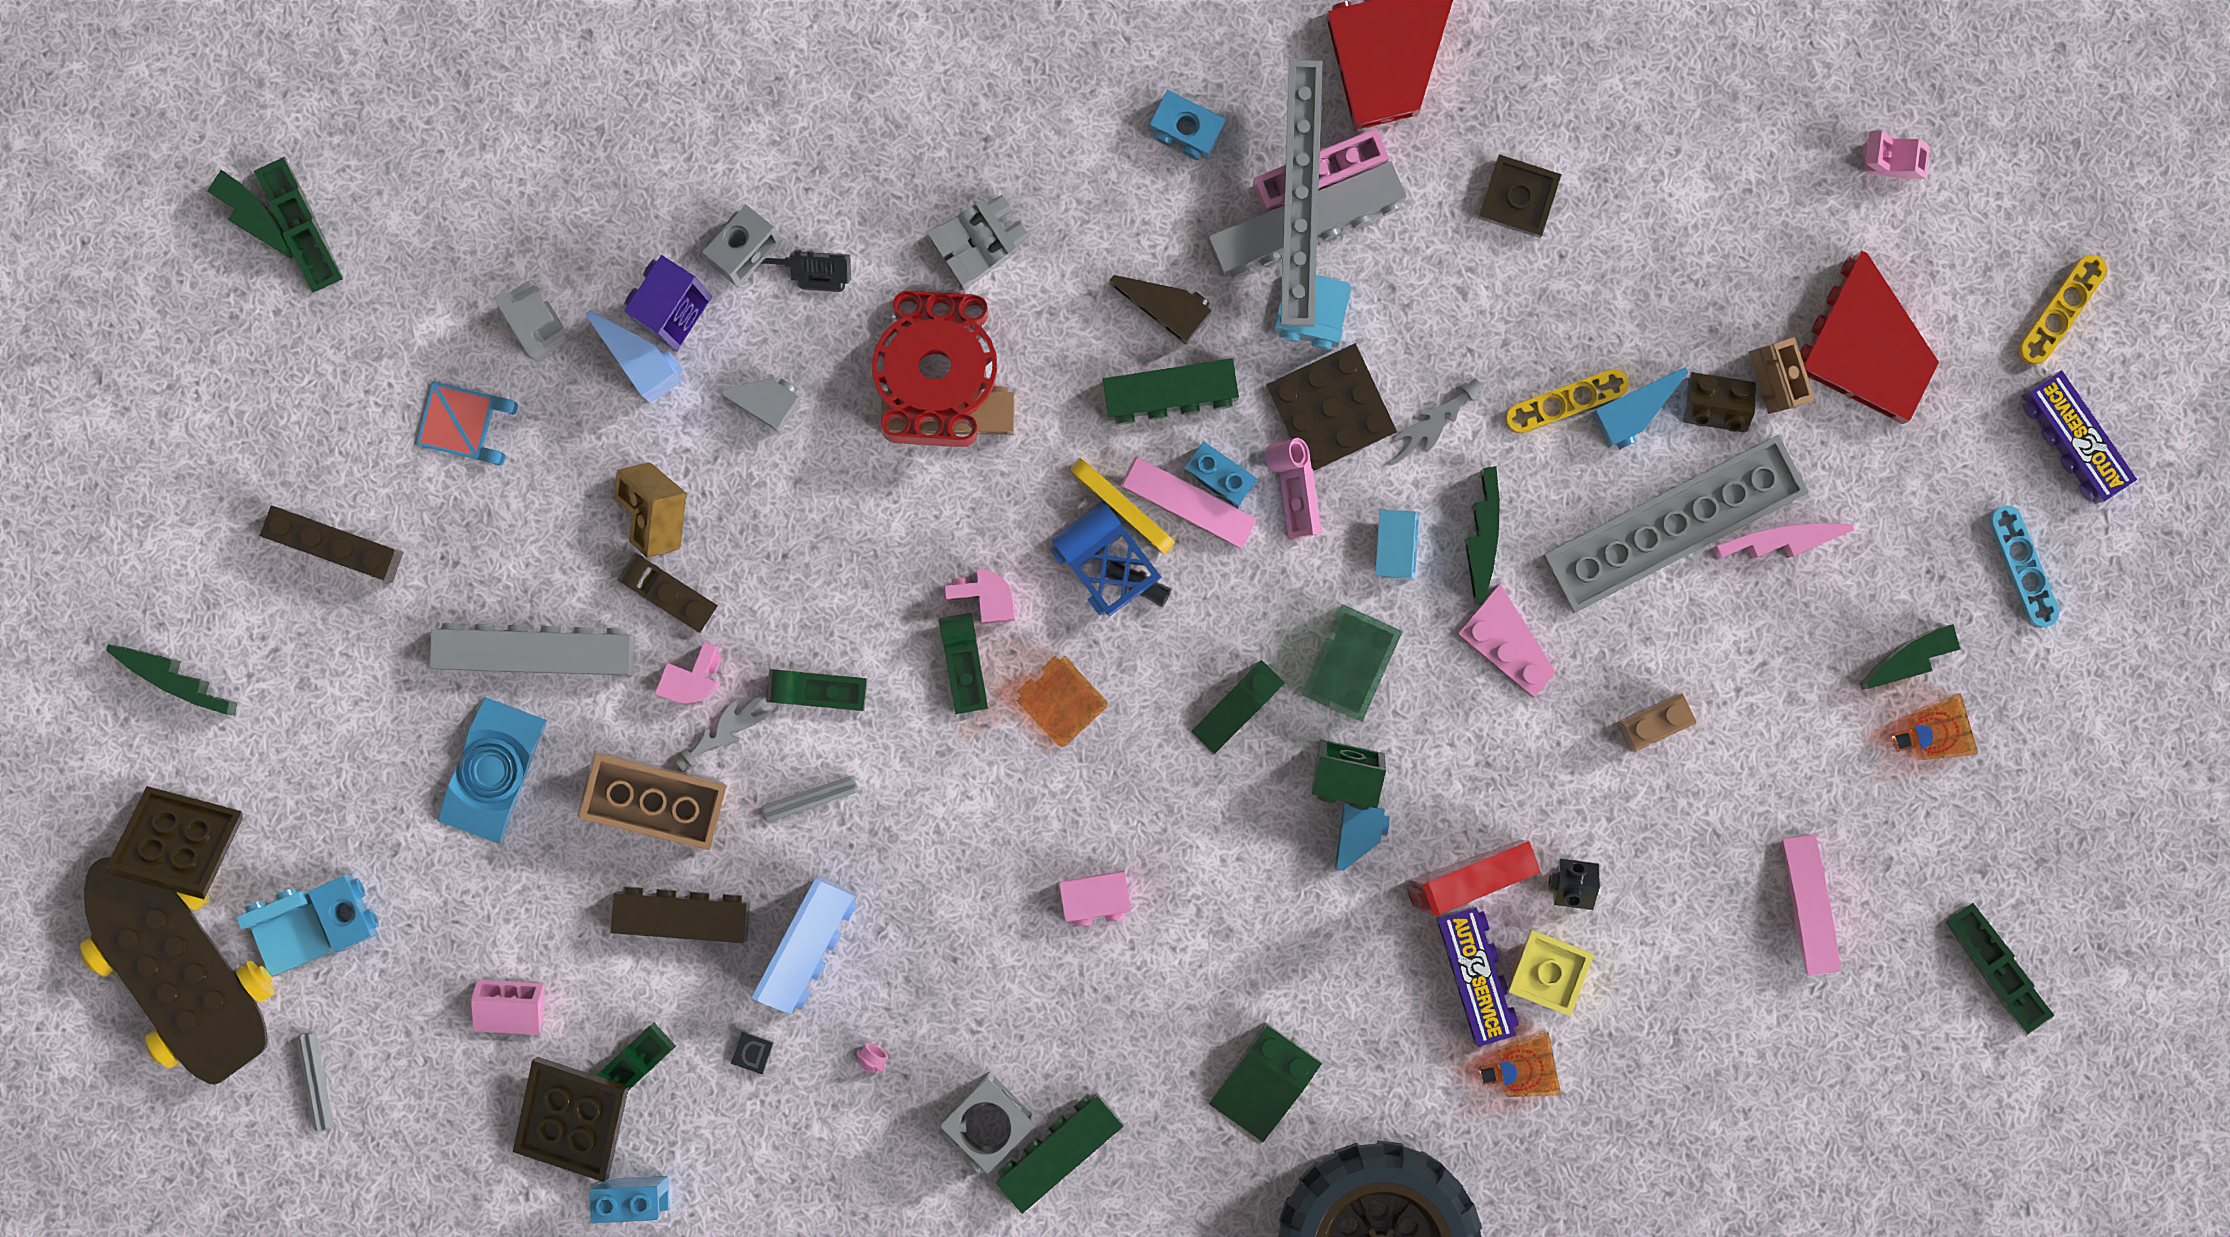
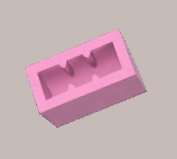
[471,980,544,1035]

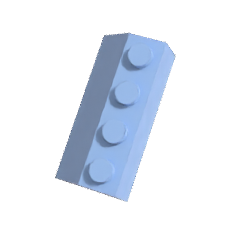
[751,876,858,1014]

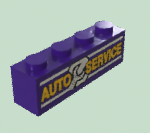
[2021,370,2138,504]
[1436,906,1519,1047]

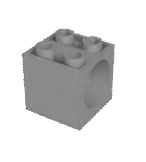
[940,1072,1037,1174]

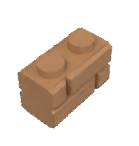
[1749,337,1815,414]
[1617,693,1697,752]

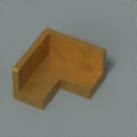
[614,462,687,558]

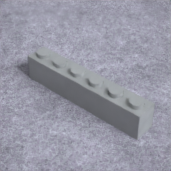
[1208,161,1407,279]
[430,623,635,676]

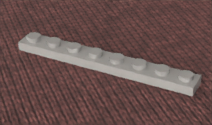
[1280,60,1323,327]

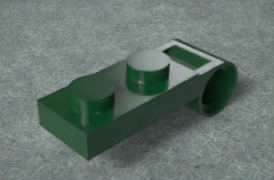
[939,613,989,715]
[766,669,868,711]

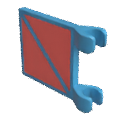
[416,381,519,465]

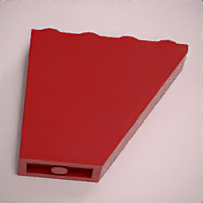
[1326,0,1453,131]
[1800,250,1939,424]
[1407,839,1541,917]

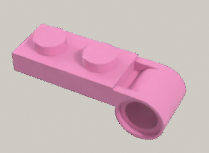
[1265,438,1322,539]

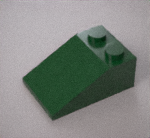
[1209,1022,1322,1142]

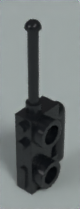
[760,249,851,292]

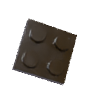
[1478,154,1562,238]

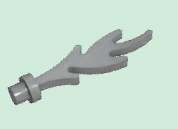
[1388,378,1484,465]
[675,691,769,771]

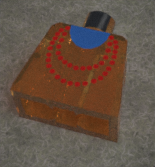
[1892,693,1978,760]
[1479,1030,1561,1097]

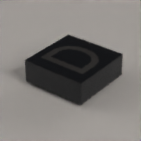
[731,1031,774,1074]

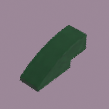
[207,170,293,259]
[1860,624,1961,690]

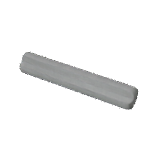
[762,776,858,822]
[297,1032,333,1131]

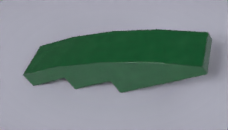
[254,156,343,293]
[1464,466,1500,604]
[106,644,238,715]
[1946,903,2055,1036]
[596,1022,676,1091]

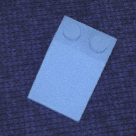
[585,310,683,403]

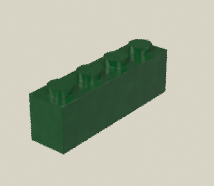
[1102,358,1239,425]
[996,1093,1124,1214]

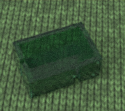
[1299,604,1403,723]

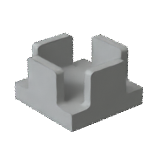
[493,280,570,362]

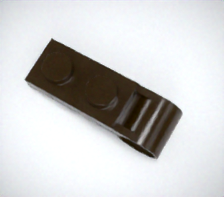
[617,552,718,633]

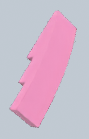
[1120,457,1257,549]
[1712,523,1854,560]
[1781,834,1841,976]

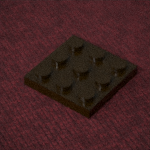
[1266,343,1397,471]
[106,786,243,899]
[512,1056,629,1182]

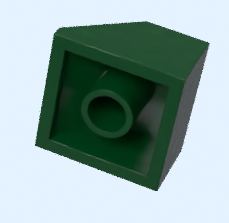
[1312,739,1386,810]

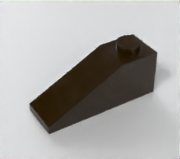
[1109,275,1212,345]

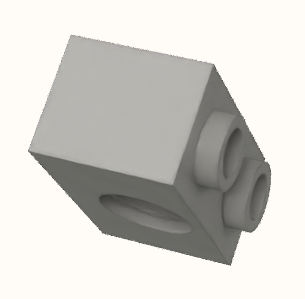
[702,205,782,288]

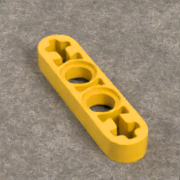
[2018,255,2107,365]
[1505,369,1629,434]
[1069,458,1175,555]

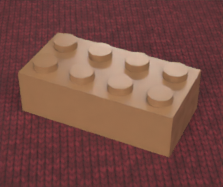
[577,751,727,850]

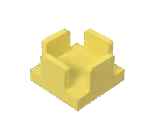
[1507,929,1594,1017]

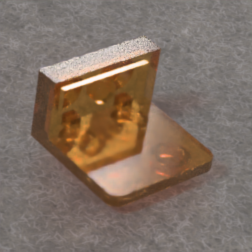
[1016,655,1108,747]

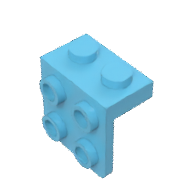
[1273,275,1351,350]
[236,888,331,975]

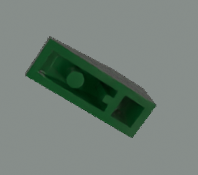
[1191,660,1285,754]

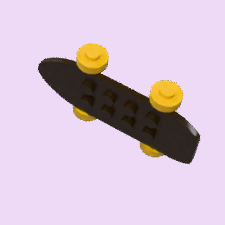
[80,857,275,1085]

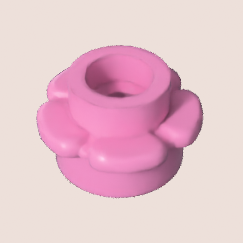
[856,1043,888,1073]

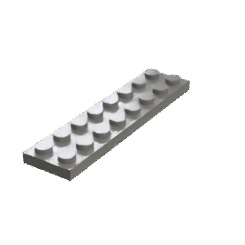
[1543,434,1809,614]

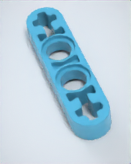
[1989,505,2059,628]

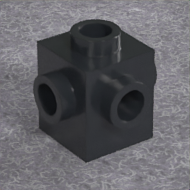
[1548,858,1600,910]

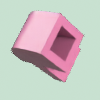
[1863,131,1930,179]
[945,569,1015,624]
[655,642,722,704]

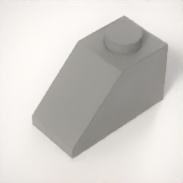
[721,378,801,432]

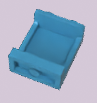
[589,1176,670,1224]

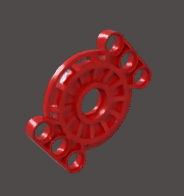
[872,291,998,447]

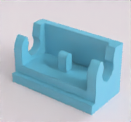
[1375,510,1419,580]

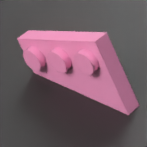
[1457,584,1555,698]

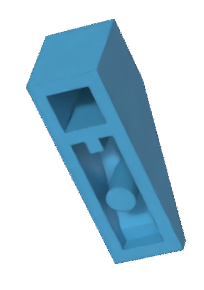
[1592,367,1688,450]

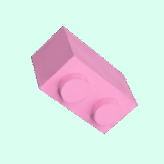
[1059,871,1131,927]

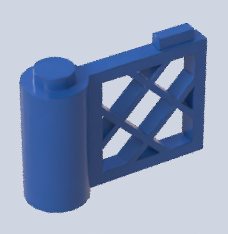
[1049,501,1162,617]

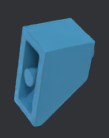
[1335,803,1390,870]

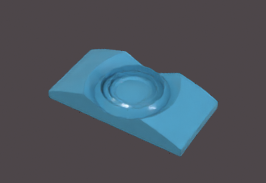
[438,697,547,844]

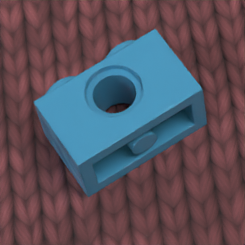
[1149,89,1226,160]
[1184,441,1258,509]
[308,874,379,953]

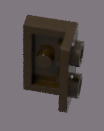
[1683,372,1756,432]

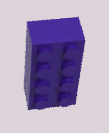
[624,255,713,351]

